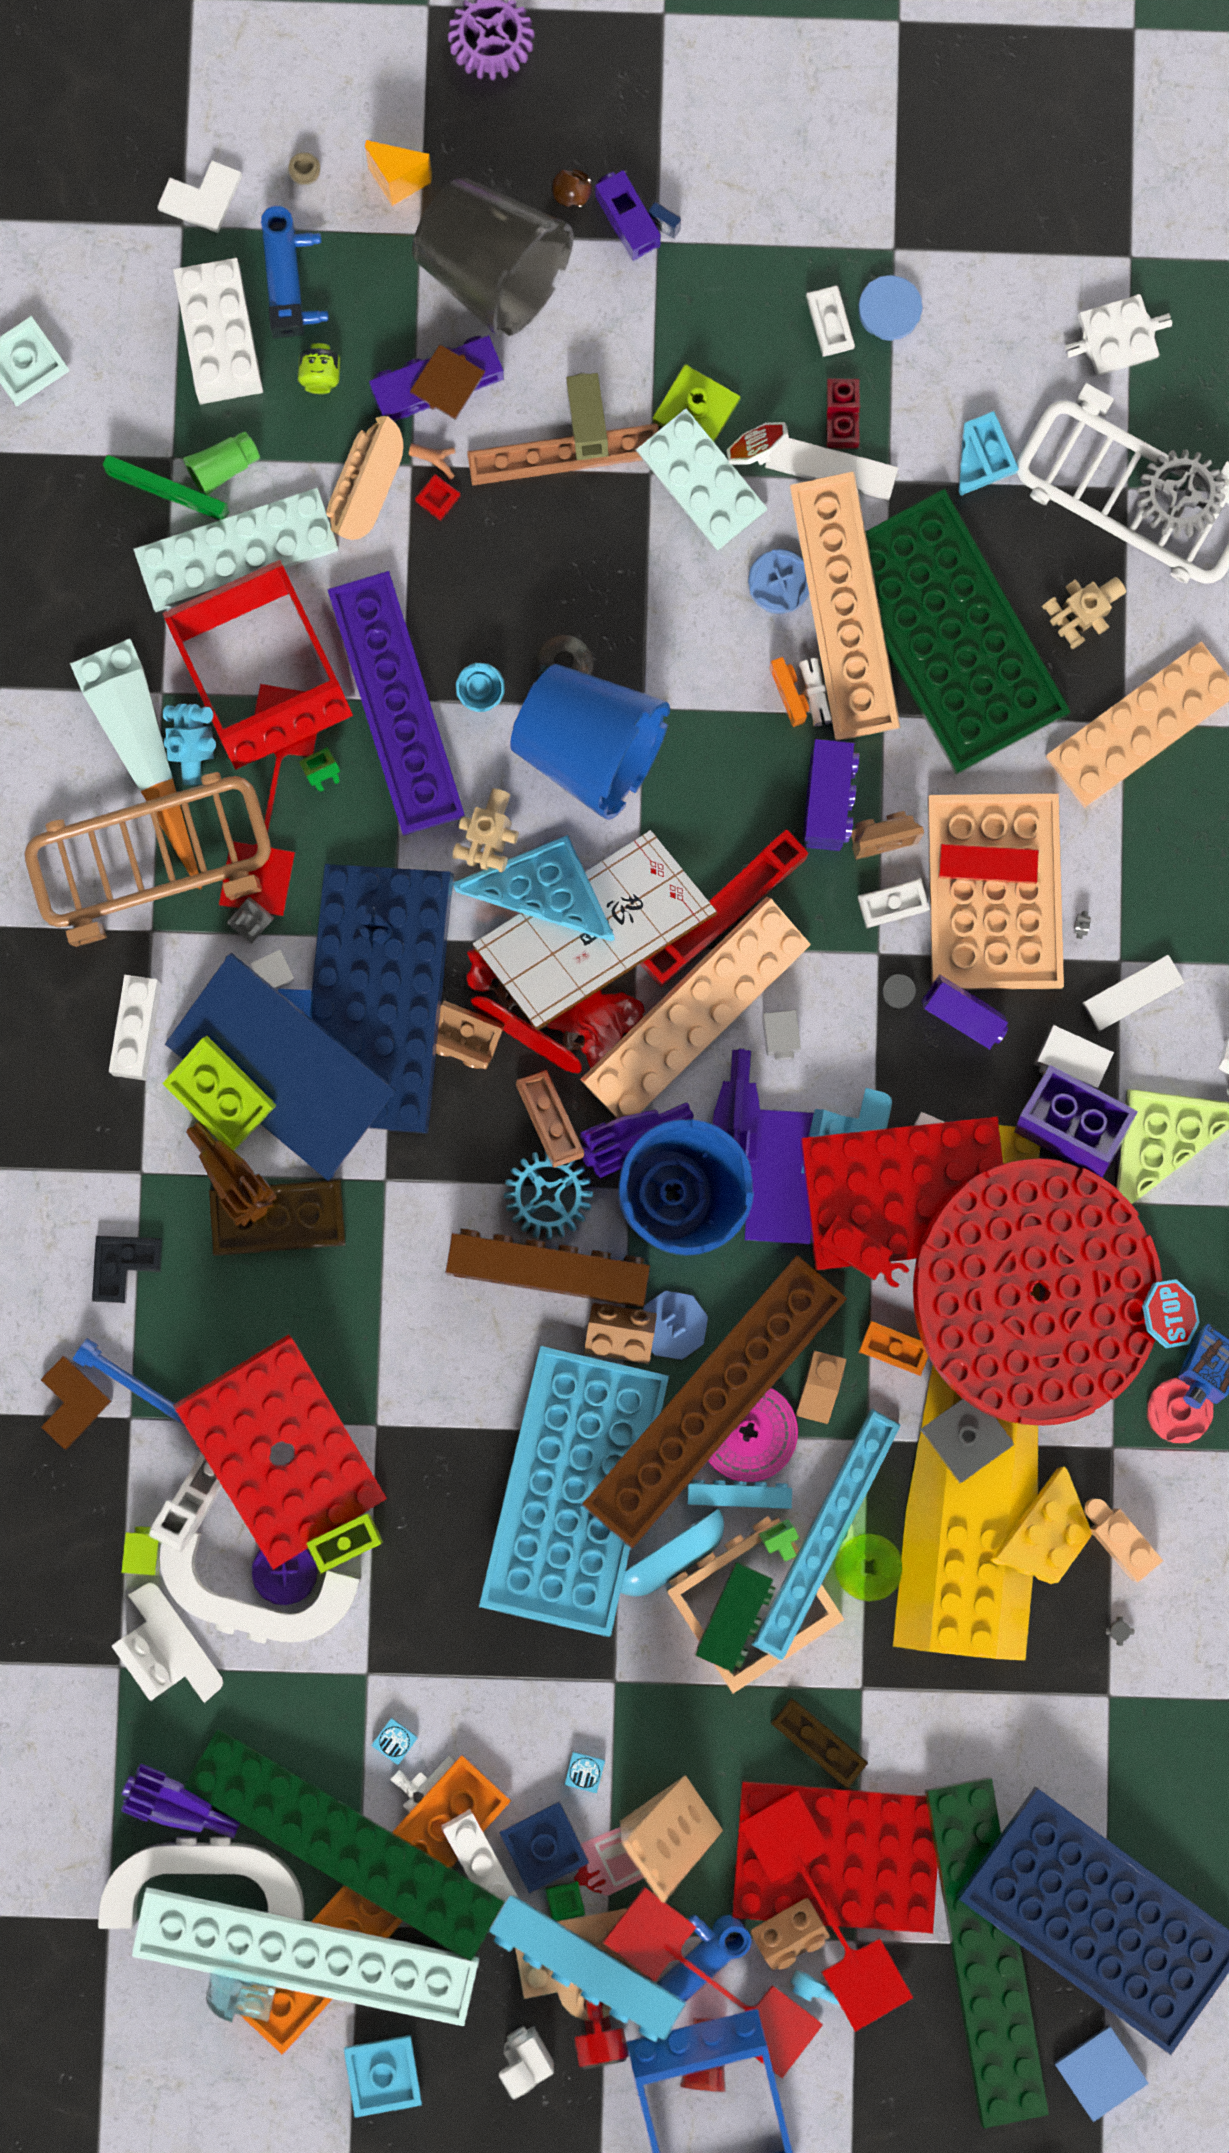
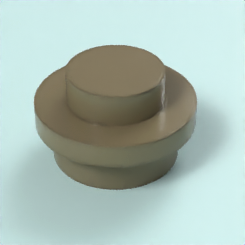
[288,152,321,185]

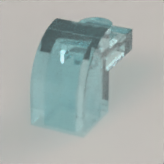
[206,1973,276,2022]

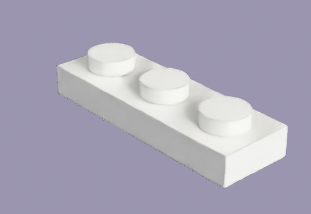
[441,1809,518,1905]

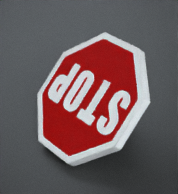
[727,422,789,465]

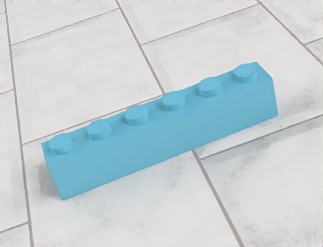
[489,1895,687,2042]

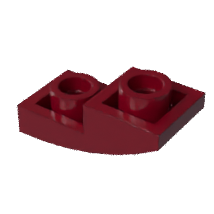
[826,379,860,448]

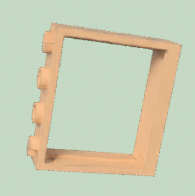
[666,1516,845,1693]

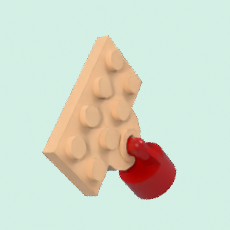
[515,1908,645,2069]

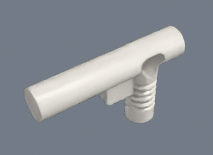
[390,1755,455,1812]

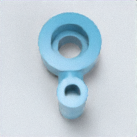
[790,1969,839,2004]

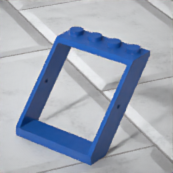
[626,2008,793,2153]

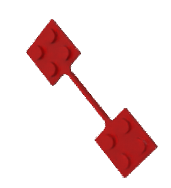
[219,684,317,916]
[738,1790,913,2031]
[603,1887,823,2078]

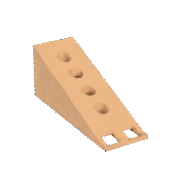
[620,1775,723,1902]

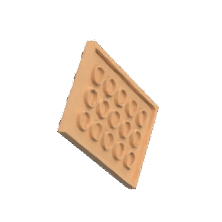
[927,793,1064,990]

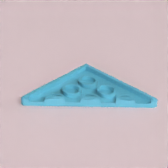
[453,835,615,941]

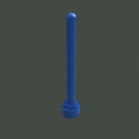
[72,1338,186,1427]

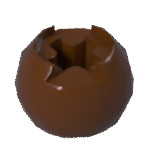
[551,168,592,207]

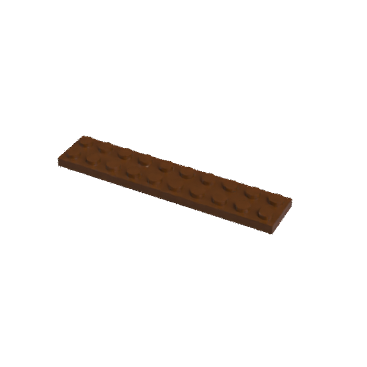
[581,1255,847,1549]

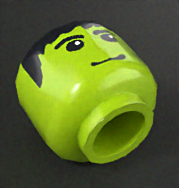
[298,343,340,394]

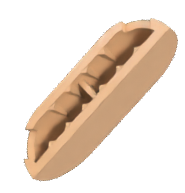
[326,416,403,540]

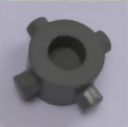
[1074,911,1091,939]
[1105,1616,1135,1646]

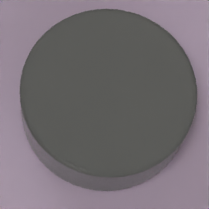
[882,974,916,1008]

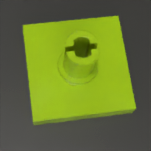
[652,364,741,442]

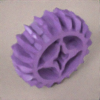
[448,0,534,80]

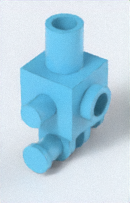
[163,704,216,785]

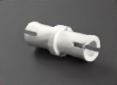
[799,658,832,726]

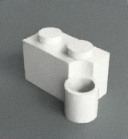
[498,2026,554,2099]

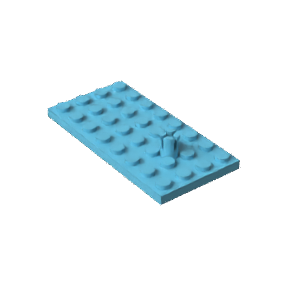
[479,1346,669,1637]

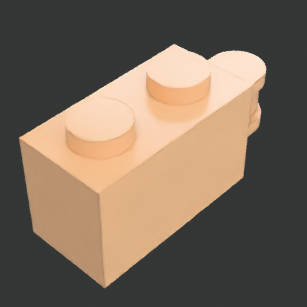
[1084,1498,1163,1582]

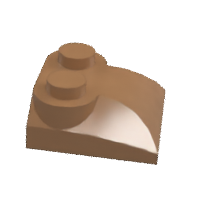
[851,811,924,860]

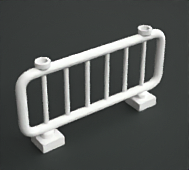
[1016,383,1229,583]

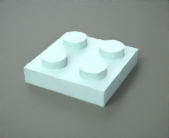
[0,316,69,407]

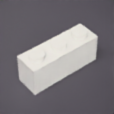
[109,975,162,1081]

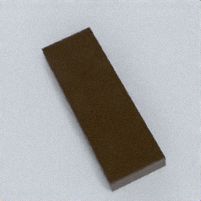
[770,1697,869,1789]

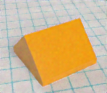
[365,140,432,206]

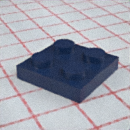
[499,1801,589,1893]

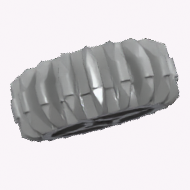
[1137,449,1225,538]

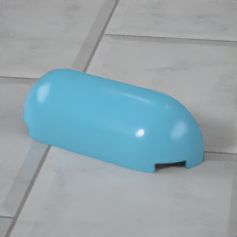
[620,1508,724,1597]

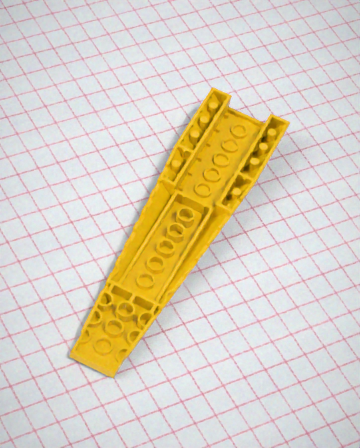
[893,1125,1040,1660]

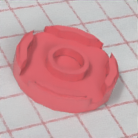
[1147,1378,1213,1443]

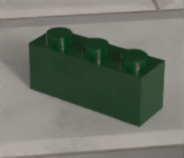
[694,1561,776,1672]

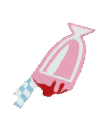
[574,1827,645,1896]

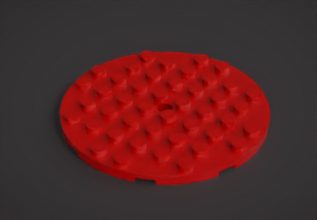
[913,1159,1162,1426]

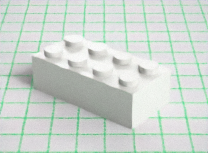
[173,258,263,404]

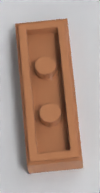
[516,1070,584,1168]

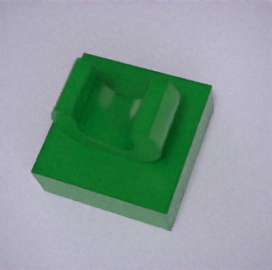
[299,747,341,792]

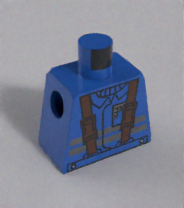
[1179,1324,1229,1409]

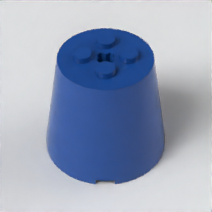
[510,664,670,820]
[618,1119,754,1255]

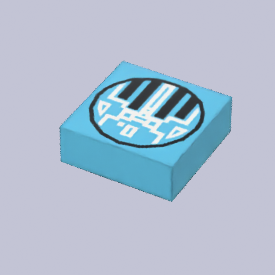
[371,1717,418,1765]
[564,1751,605,1794]

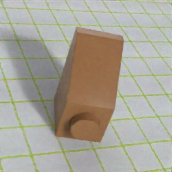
[796,1351,847,1424]

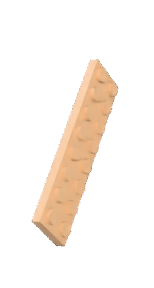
[790,472,901,741]
[580,897,811,1119]

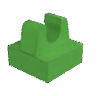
[759,1519,799,1562]

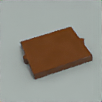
[410,344,485,420]

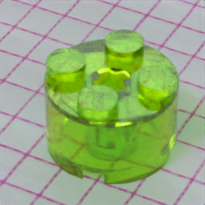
[833,1533,902,1601]

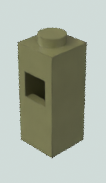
[566,373,608,460]

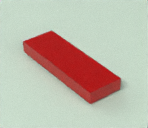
[938,844,1039,884]

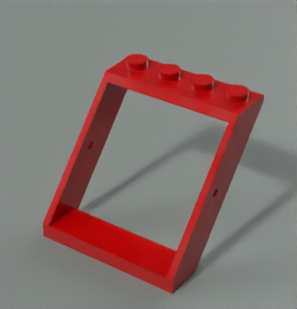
[162,560,353,770]

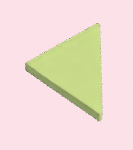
[1115,1089,1229,1204]

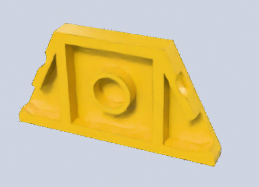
[991,1467,1093,1584]

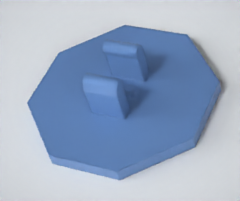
[643,1291,708,1360]

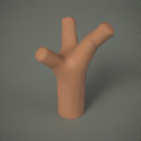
[409,443,455,479]

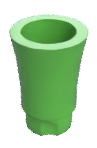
[183,431,260,495]

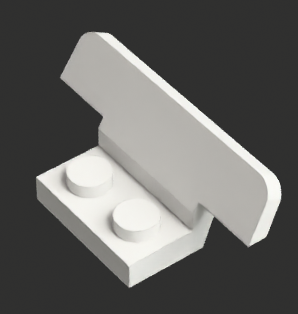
[112,1583,223,1702]

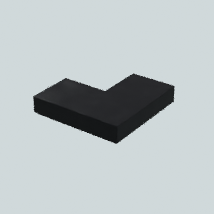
[92,1236,163,1303]

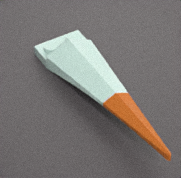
[70,639,202,890]

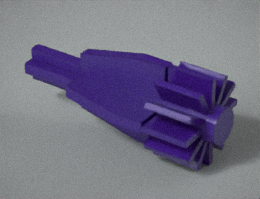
[712,1048,762,1164]
[579,1102,694,1178]
[121,1764,240,1838]

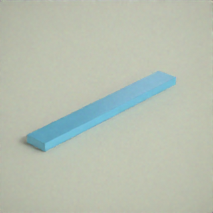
[751,1409,901,1661]

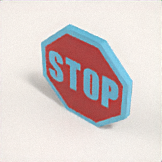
[1142,1279,1200,1348]

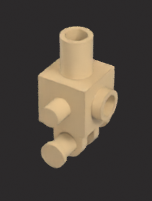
[1042,577,1126,649]
[452,788,519,873]

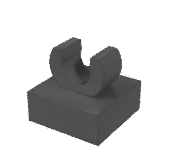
[227,896,274,944]

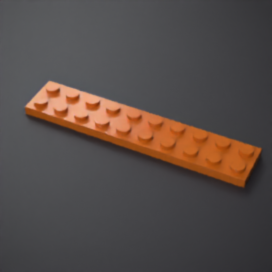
[233,1755,511,2055]

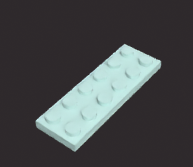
[134,488,339,612]

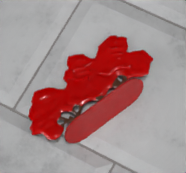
[466,946,645,1073]

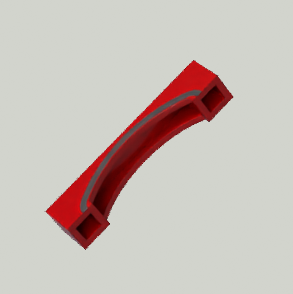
[640,829,809,988]

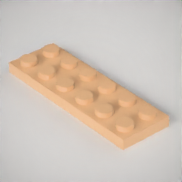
[1046,641,1229,808]

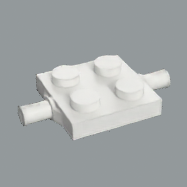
[1064,294,1172,376]

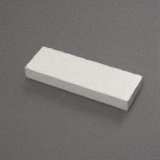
[1082,955,1185,1031]

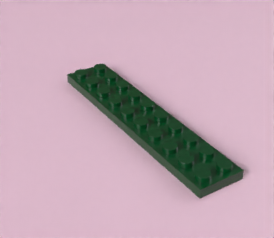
[184,1729,506,1961]
[925,1777,1049,2128]

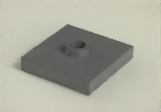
[920,1399,1015,1484]

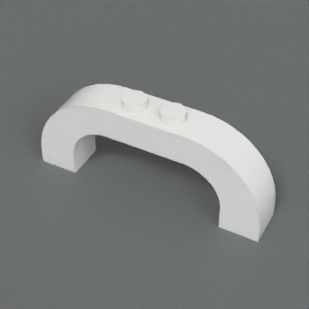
[150,1452,222,1552]
[160,1532,361,1644]
[99,1836,304,1929]

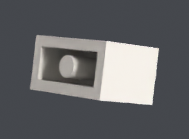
[1034,1025,1114,1089]

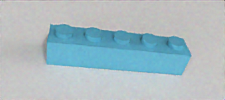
[687,1479,792,1509]

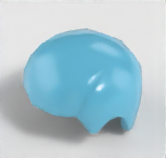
[456,663,505,712]

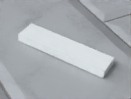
[765,438,898,500]

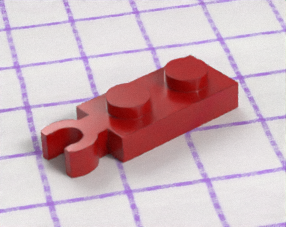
[818,1216,909,1288]

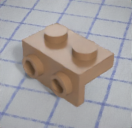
[436,1000,505,1069]
[584,1303,657,1364]
[750,1898,830,1971]

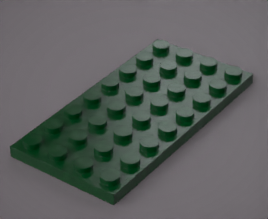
[865,489,1071,775]

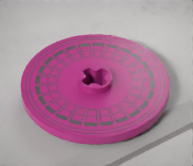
[708,1388,798,1482]

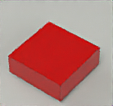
[415,474,461,521]

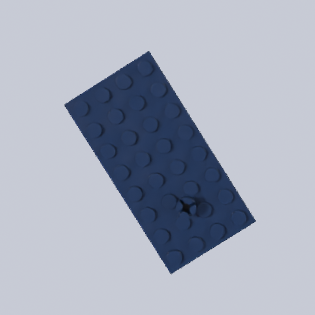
[312,864,454,1133]
[956,1786,1229,2055]

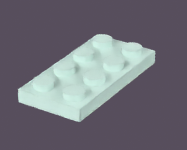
[636,409,768,551]

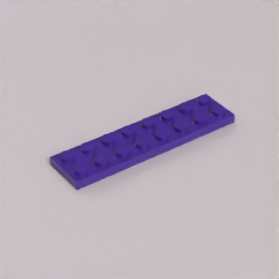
[327,571,465,836]

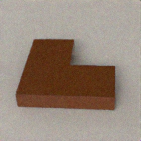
[41,1356,112,1450]

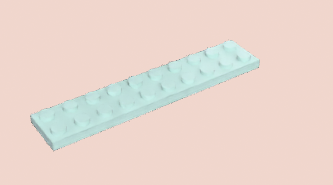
[132,1888,478,2026]

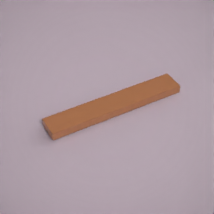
[467,423,659,486]

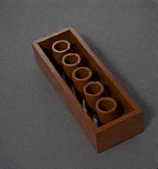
[445,1228,650,1307]

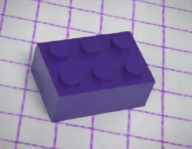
[802,739,859,851]
[1014,1065,1138,1178]

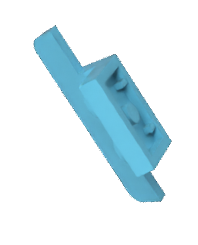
[801,1088,892,1173]

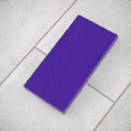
[744,1109,814,1244]

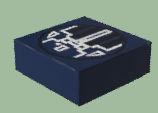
[648,202,681,239]

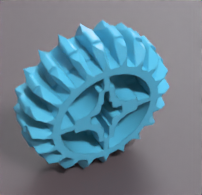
[504,1151,593,1240]

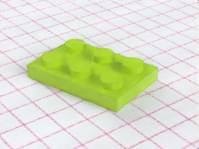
[162,1036,276,1151]

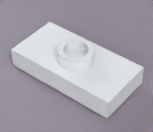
[806,285,854,357]
[857,879,930,928]

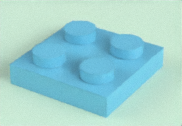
[344,2035,422,2117]

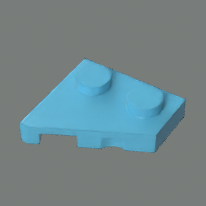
[959,411,1019,496]

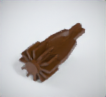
[186,1122,276,1226]

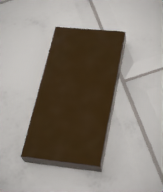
[209,1180,346,1256]

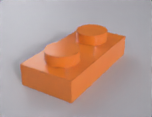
[769,657,810,727]
[858,1321,928,1376]

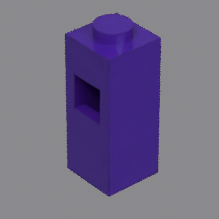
[595,170,661,261]
[921,974,1008,1050]

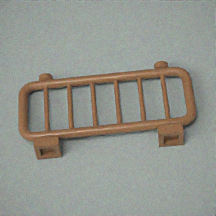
[24,772,271,947]

